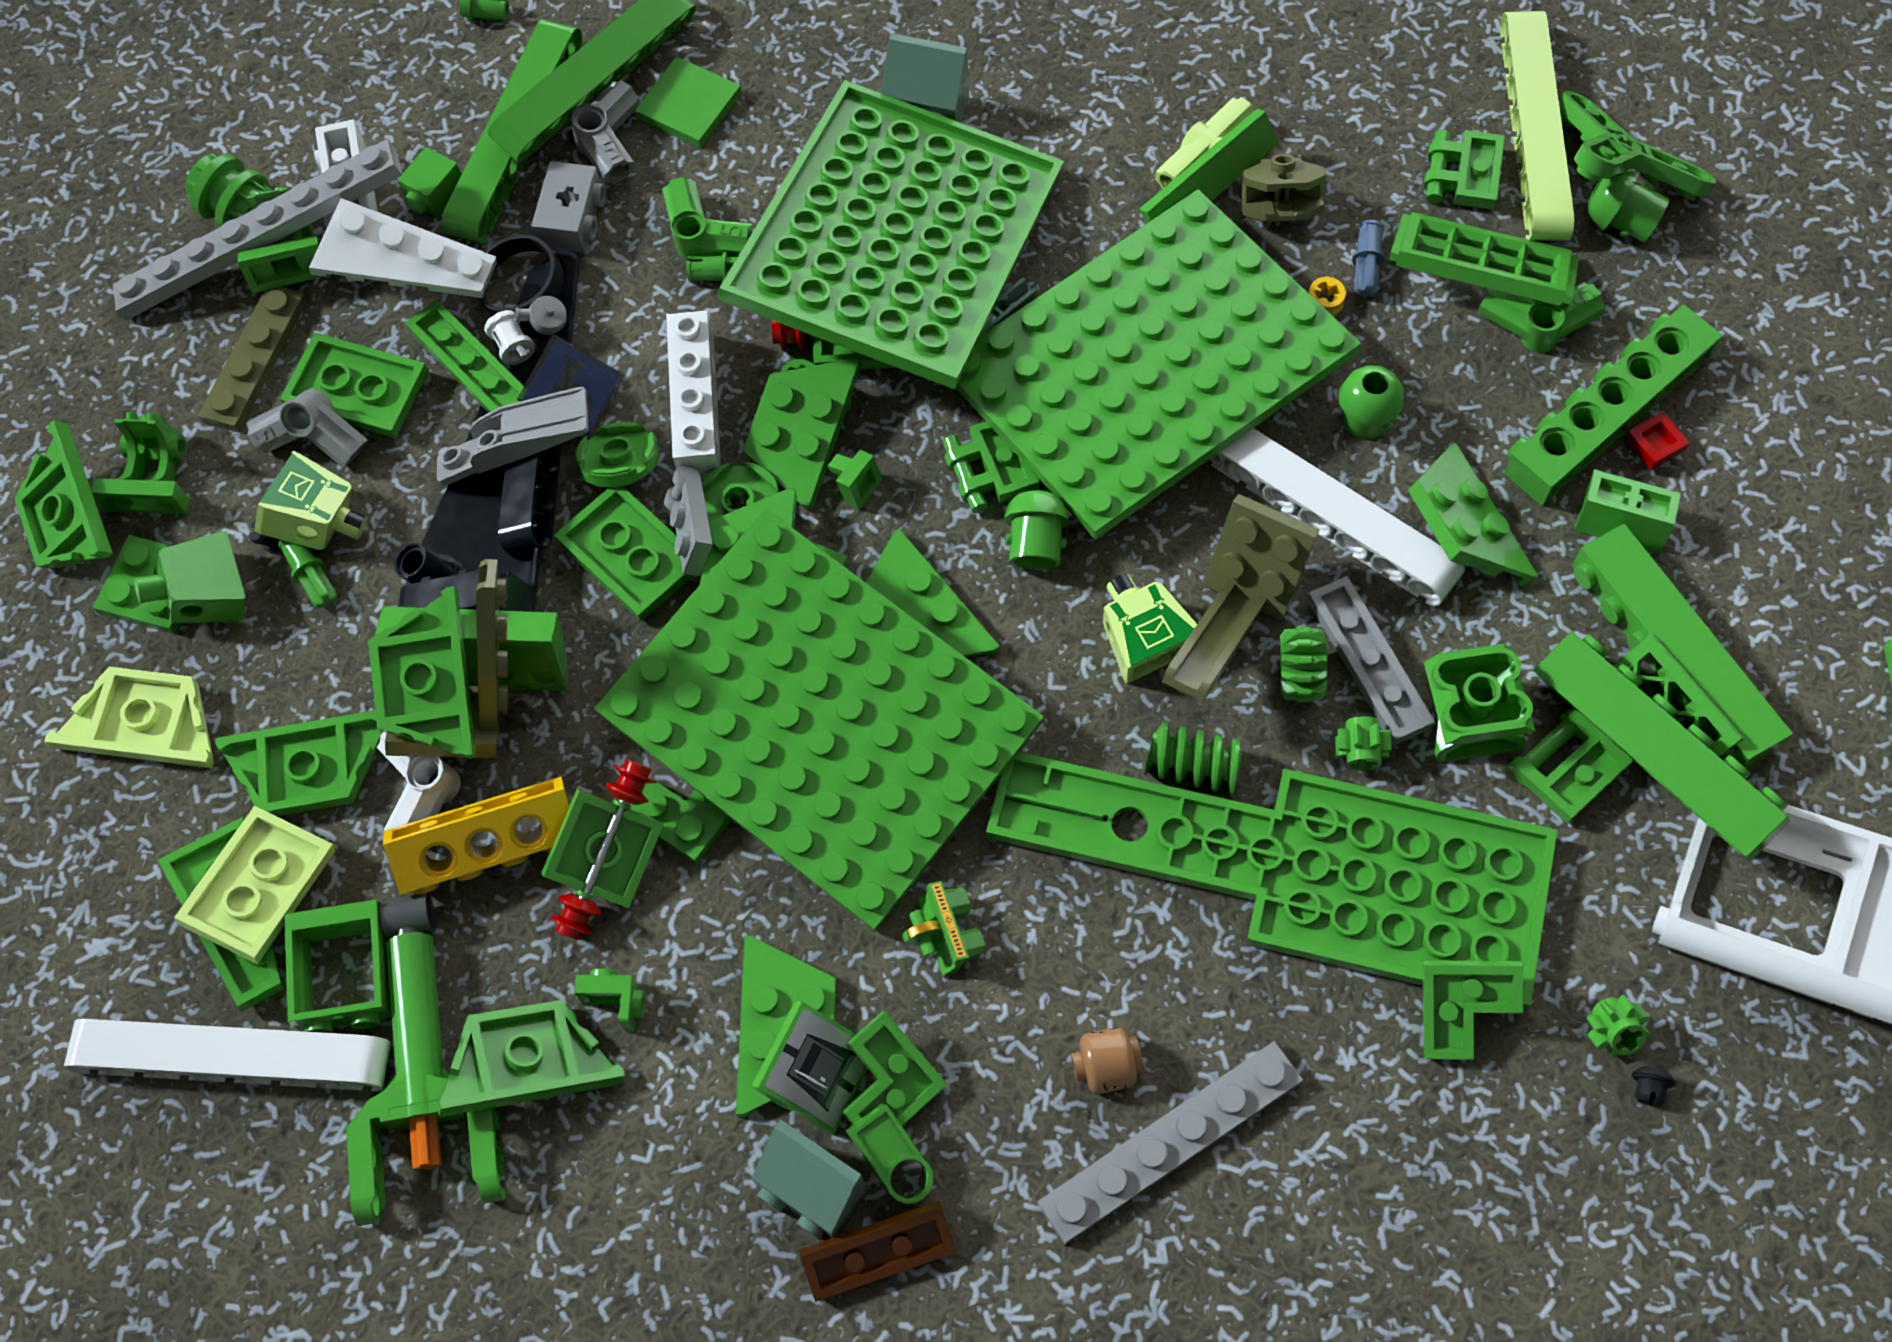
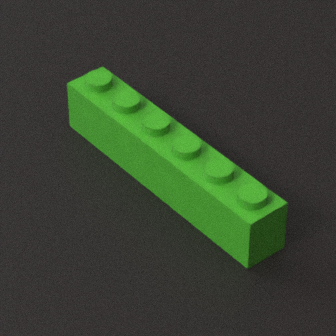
[1572,524,1793,769]
[1533,631,1790,862]

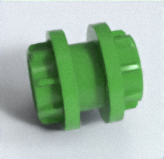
[185,153,272,228]

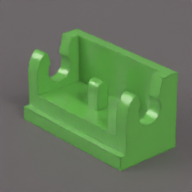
[1574,469,1681,554]

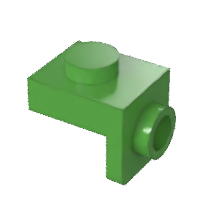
[574,968,646,1032]

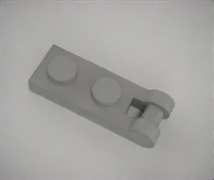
[664,465,712,576]

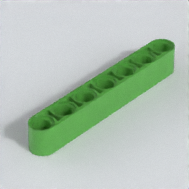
[487,0,697,163]
[442,19,582,244]

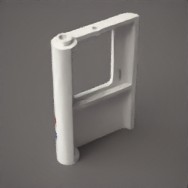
[1651,805,1892,1025]

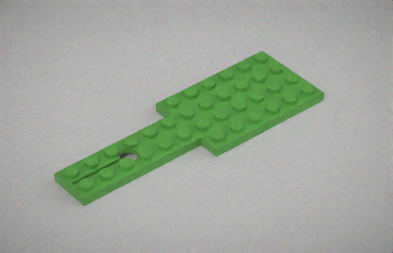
[986,752,1558,1010]

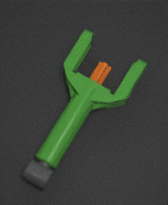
[346,893,506,1226]

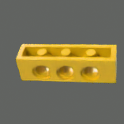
[383,777,570,895]

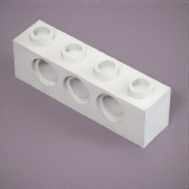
[666,310,721,479]

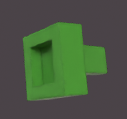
[828,450,883,511]

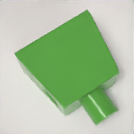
[134,531,246,623]

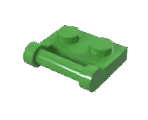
[1506,708,1633,824]

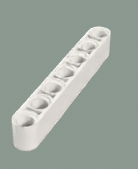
[1209,428,1465,606]
[64,1019,391,1091]

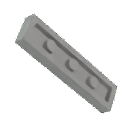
[1307,576,1435,746]

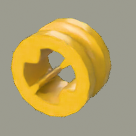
[1309,276,1346,316]

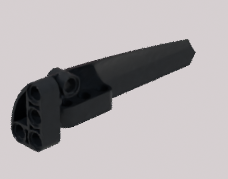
[394,246,580,612]

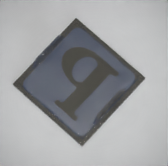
[517,334,626,440]

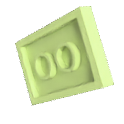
[174,806,335,965]

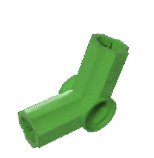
[662,177,754,260]
[1478,282,1606,353]

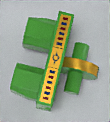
[902,881,986,977]

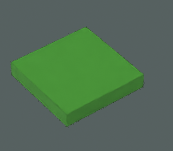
[634,56,742,148]

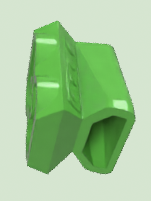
[1424,644,1535,763]

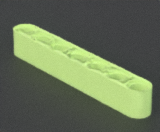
[1500,11,1574,241]

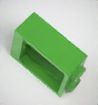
[284,899,392,1033]

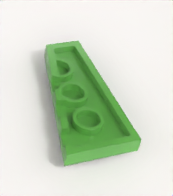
[157,817,284,1012]

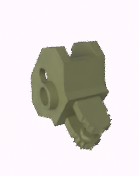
[1241,154,1327,222]

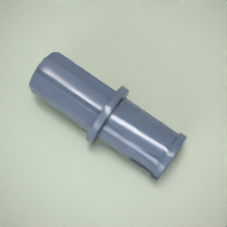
[1352,219,1385,299]

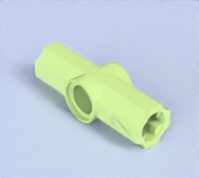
[1155,97,1254,189]

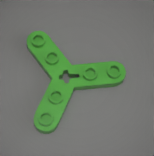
[1559,91,1716,200]

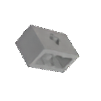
[531,161,606,253]

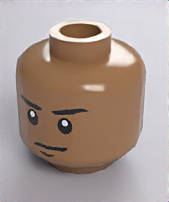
[1071,1027,1144,1094]

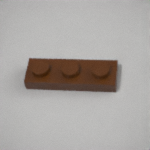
[799,1201,956,1302]

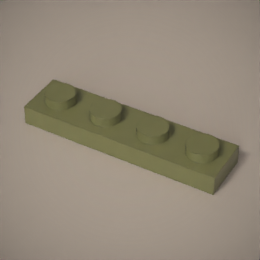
[198,287,308,433]

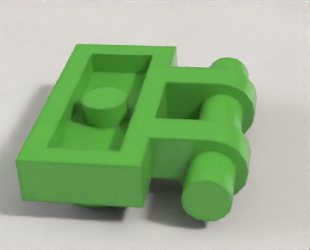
[1424,130,1505,210]
[942,421,1039,513]

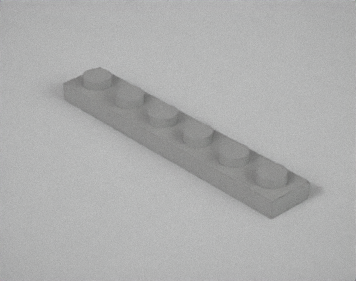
[1037,1041,1303,1245]

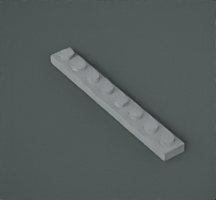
[113,138,403,321]

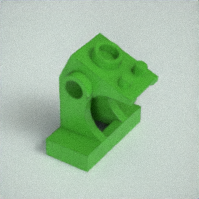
[237,187,331,293]
[91,412,190,514]

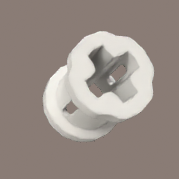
[484,310,535,366]

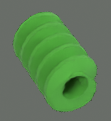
[1144,721,1243,796]

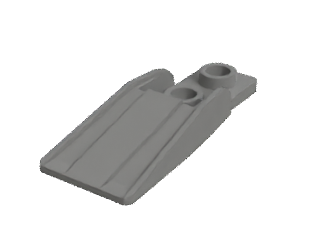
[437,387,589,486]

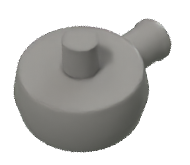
[515,296,567,335]

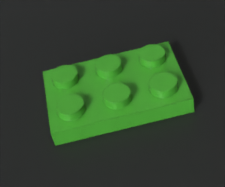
[280,333,429,439]
[554,486,693,622]

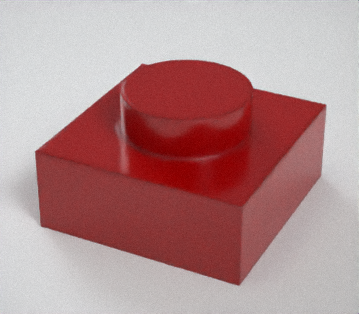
[1624,412,1689,471]

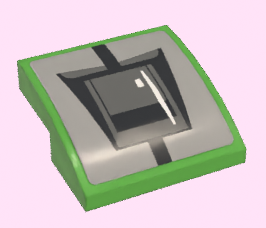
[751,1000,867,1135]

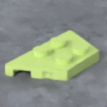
[44,667,214,768]

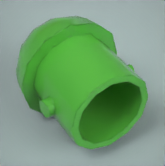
[1587,171,1669,243]
[1339,365,1404,439]
[1004,490,1070,570]

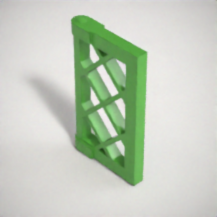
[1613,634,1744,758]

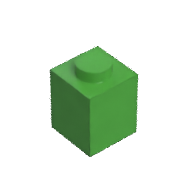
[397,147,462,218]

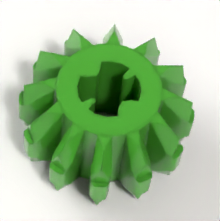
[1280,627,1327,702]

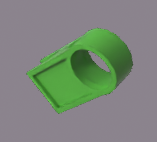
[846,1103,933,1204]

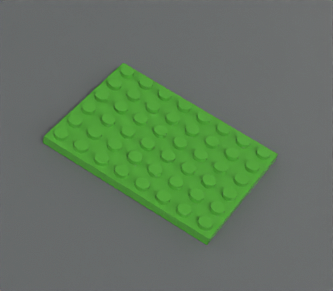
[718,80,1064,389]
[956,189,1361,540]
[594,508,1044,932]

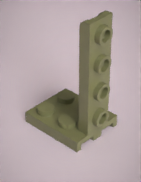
[1162,494,1320,702]
[385,559,509,758]

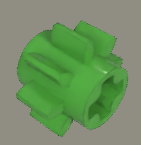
[1335,716,1392,771]
[1586,995,1651,1058]

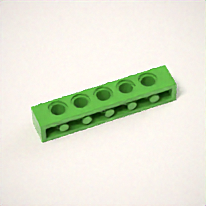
[1504,304,1723,506]

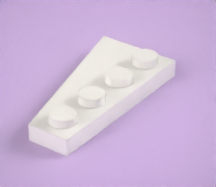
[309,198,497,298]

